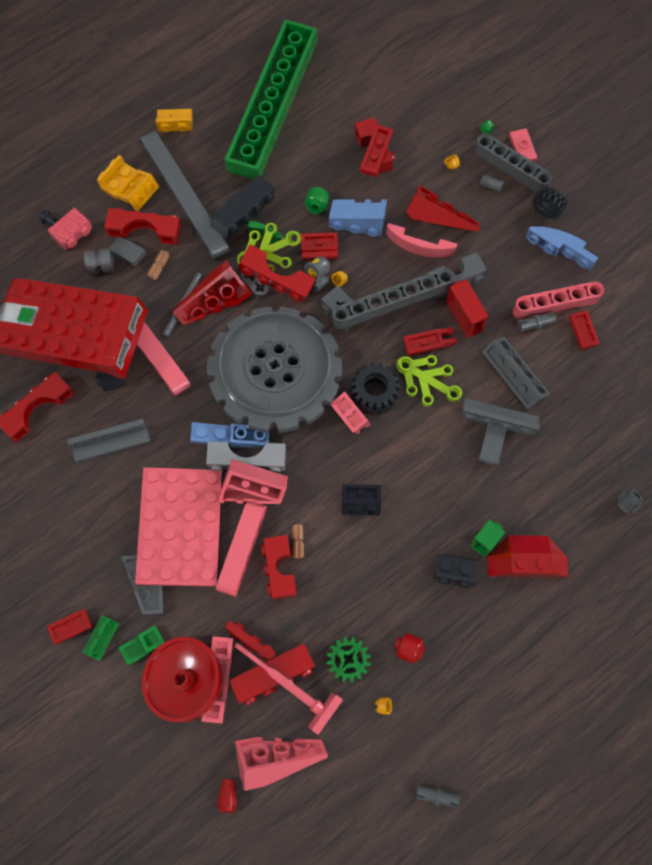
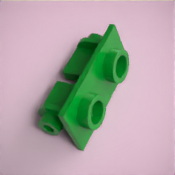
[82,615,120,661]

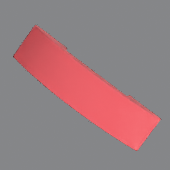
[386,223,457,258]
[201,636,233,724]

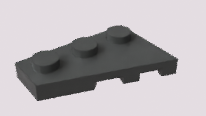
[121,555,164,616]

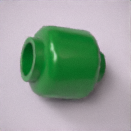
[305,187,330,214]

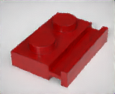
[301,232,338,261]

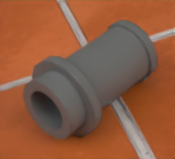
[480,174,504,192]

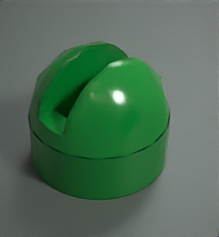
[479,119,494,134]

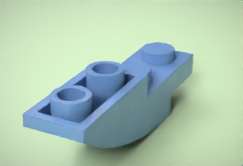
[525,226,598,271]
[190,422,269,448]

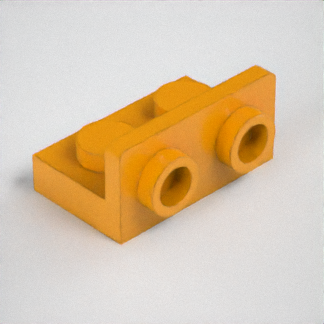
[155,109,193,132]
[97,155,137,200]
[116,170,159,211]

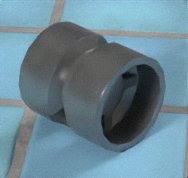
[84,248,115,275]

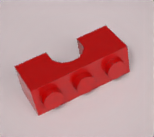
[354,117,395,174]
[261,535,297,601]

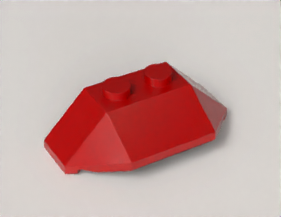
[487,535,568,578]

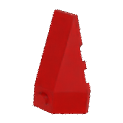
[406,185,480,232]
[172,260,252,325]

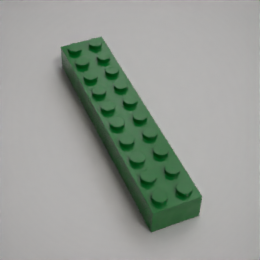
[225,20,317,179]

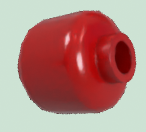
[394,633,426,664]

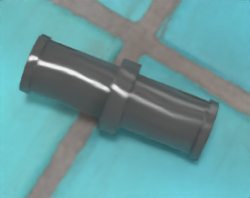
[517,312,557,332]
[415,785,460,809]

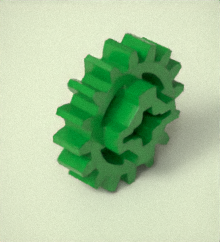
[327,637,371,683]

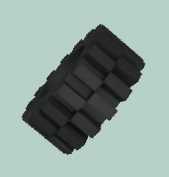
[532,186,568,219]

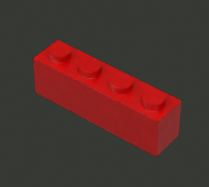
[229,644,315,706]

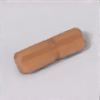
[147,250,169,280]
[292,524,304,559]

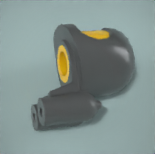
[304,256,331,294]

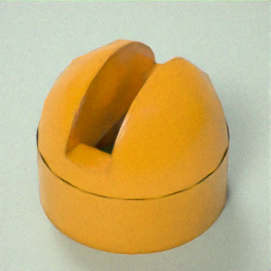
[444,154,460,170]
[331,271,348,287]
[375,697,392,715]

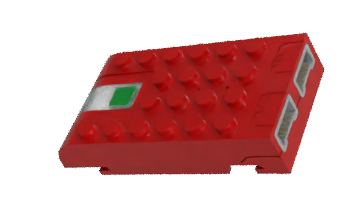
[0,278,148,379]

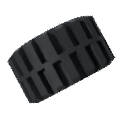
[351,362,400,415]

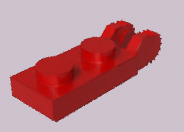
[403,327,458,356]
[225,621,276,661]

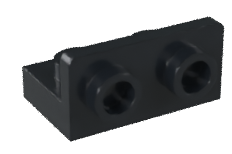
[341,484,381,516]
[433,554,477,588]

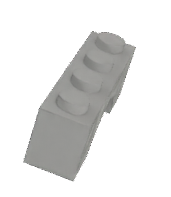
[206,442,286,473]

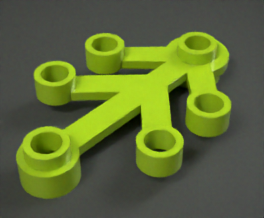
[237,223,302,273]
[396,355,462,407]

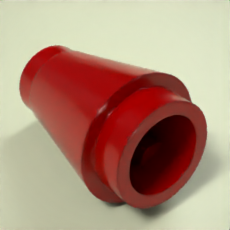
[217,780,238,813]

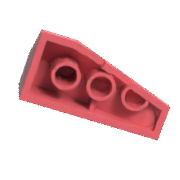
[235,737,328,791]

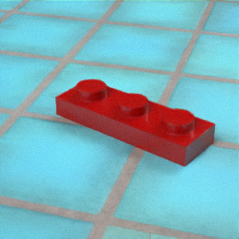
[360,125,393,178]

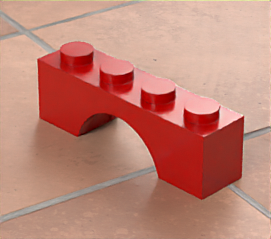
[104,208,182,246]
[238,244,315,303]
[0,372,74,443]

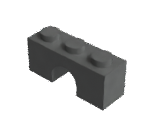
[427,252,487,299]

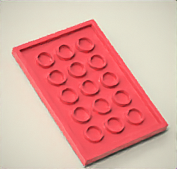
[135,467,222,587]

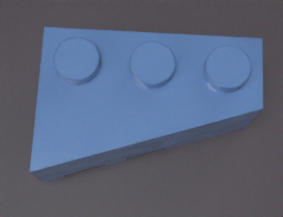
[329,199,387,237]

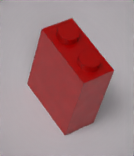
[446,279,489,339]

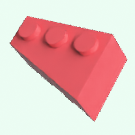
[218,459,288,504]

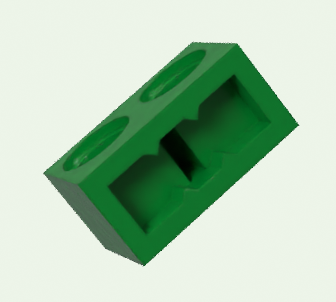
[469,520,505,558]

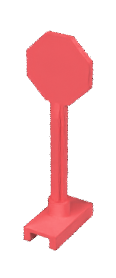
[234,643,343,735]

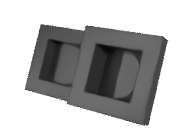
[109,237,146,266]
[478,423,507,466]

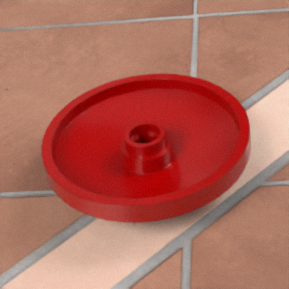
[142,637,222,723]

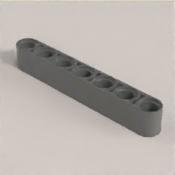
[332,268,454,329]

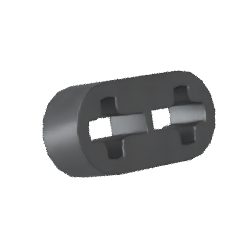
[241,273,269,299]

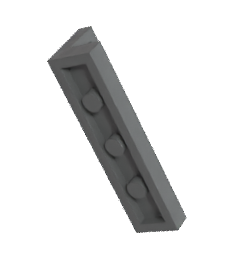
[482,337,550,410]
[460,398,540,437]
[67,419,151,463]

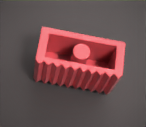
[48,207,92,251]

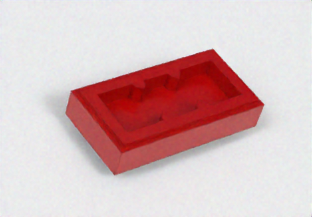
[568,310,600,350]
[46,609,93,646]

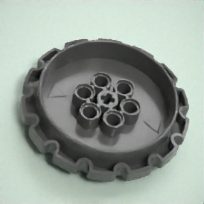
[207,307,342,433]

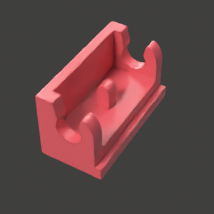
[331,392,371,434]

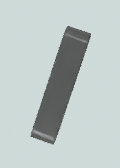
[475,134,552,192]

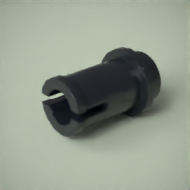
[39,210,59,226]

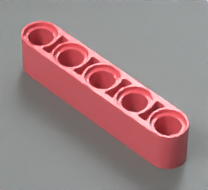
[513,282,604,319]
[137,322,191,396]
[216,502,267,597]

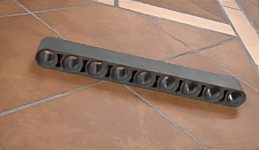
[139,130,230,260]

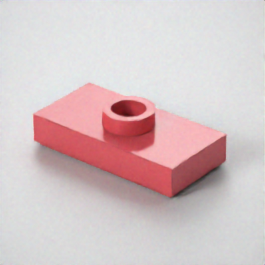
[509,128,538,162]

